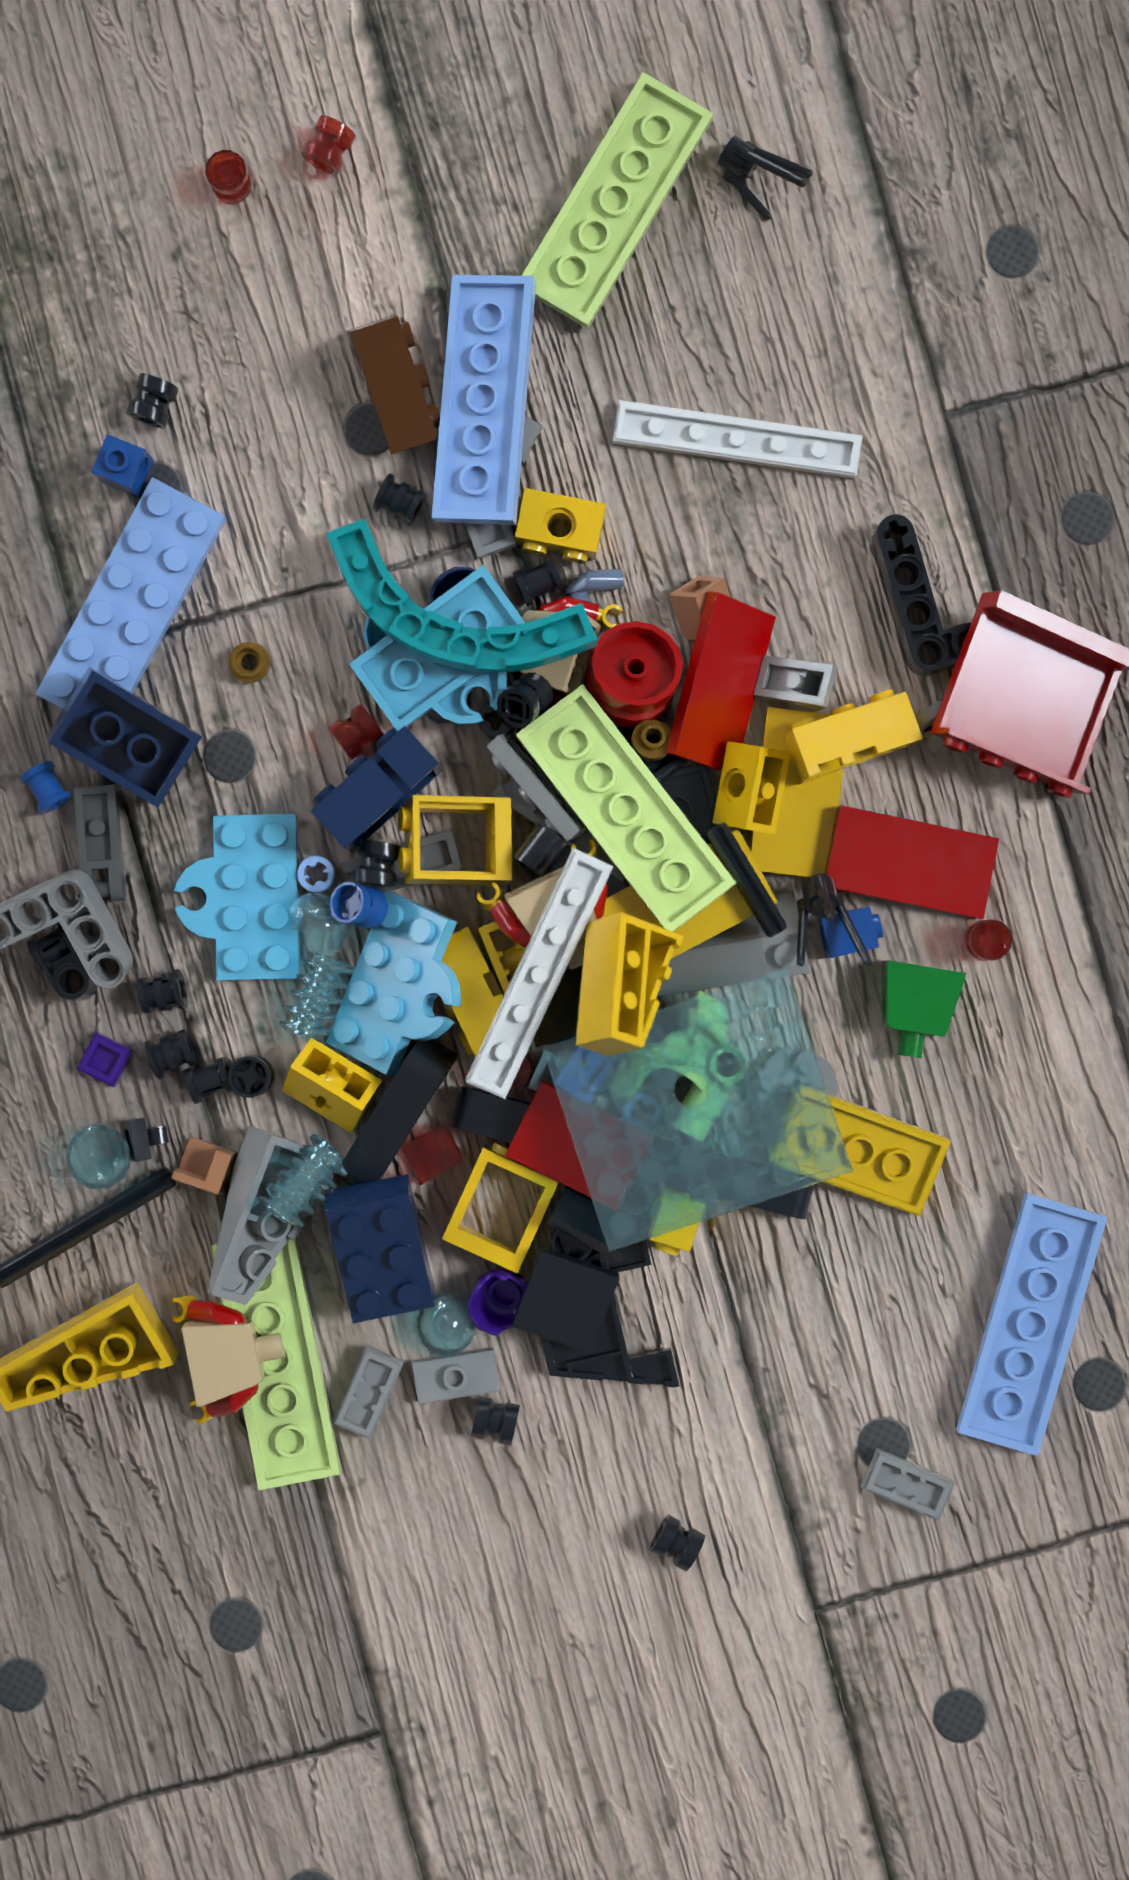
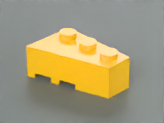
[784,689,923,785]
[576,912,684,1056]
[440,926,504,1057]

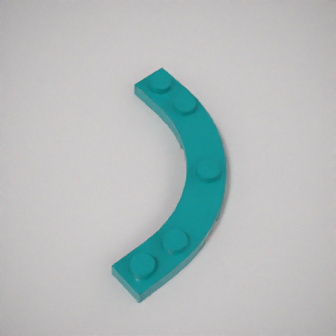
[326,518,598,673]

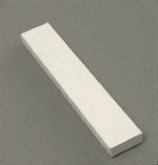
[613,400,862,479]
[465,848,613,1099]

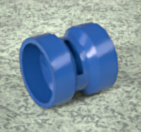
[330,882,388,928]

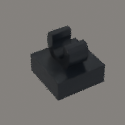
[122,1118,169,1162]

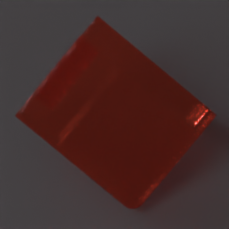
[402,1122,465,1186]

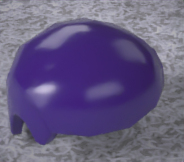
[467,1268,527,1336]

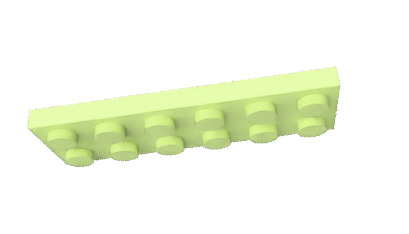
[522,72,714,329]
[516,684,736,932]
[211,1238,342,1490]

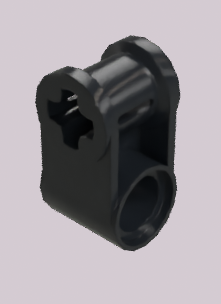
[27,923,98,1001]

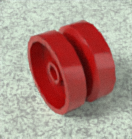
[585,621,683,729]

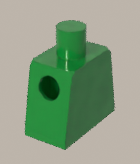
[881,960,966,1058]

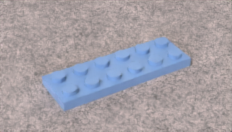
[432,275,536,525]
[36,477,227,709]
[956,1192,1107,1456]

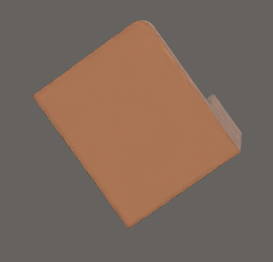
[669,576,731,640]
[171,1137,237,1195]

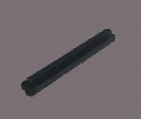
[0,1167,176,1288]

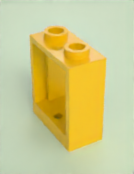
[398,795,512,886]
[442,1142,559,1274]

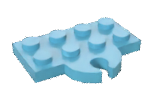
[349,564,526,731]
[174,814,301,980]
[326,890,461,1076]

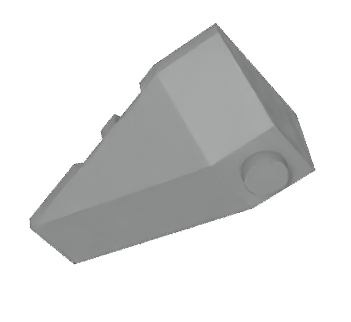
[657,892,810,997]
[207,1125,340,1305]

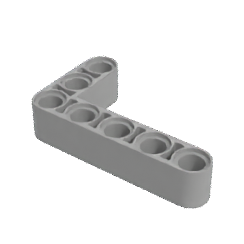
[0,869,133,989]

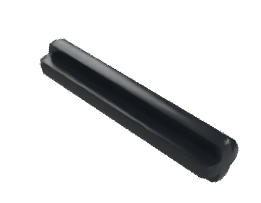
[707,823,787,938]

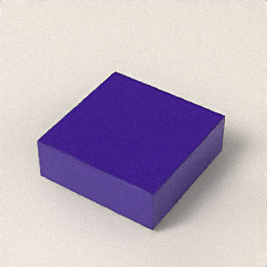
[77,1032,134,1087]

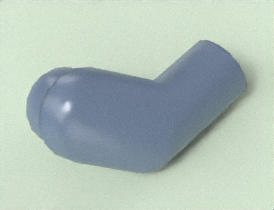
[564,569,624,602]

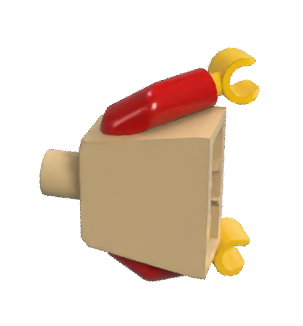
[517,597,623,708]
[476,839,608,969]
[172,1295,285,1425]

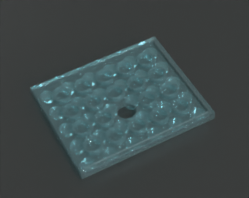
[543,968,853,1252]

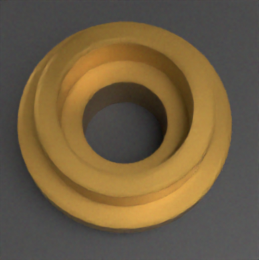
[229,642,270,683]
[631,720,671,761]

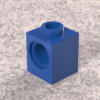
[91,434,154,498]
[817,907,883,958]

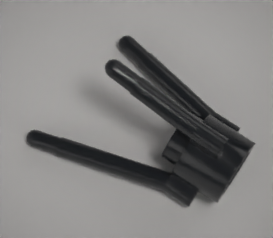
[718,135,813,221]
[796,874,872,966]

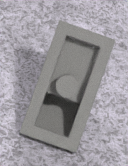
[754,655,837,712]

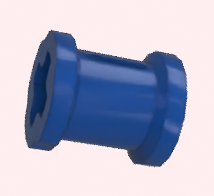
[19,760,72,815]

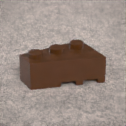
[349,314,440,455]

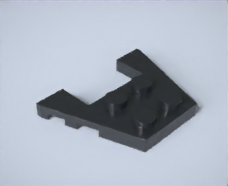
[541,1227,680,1388]

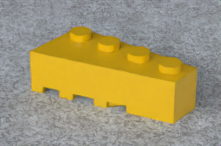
[0,1282,179,1412]

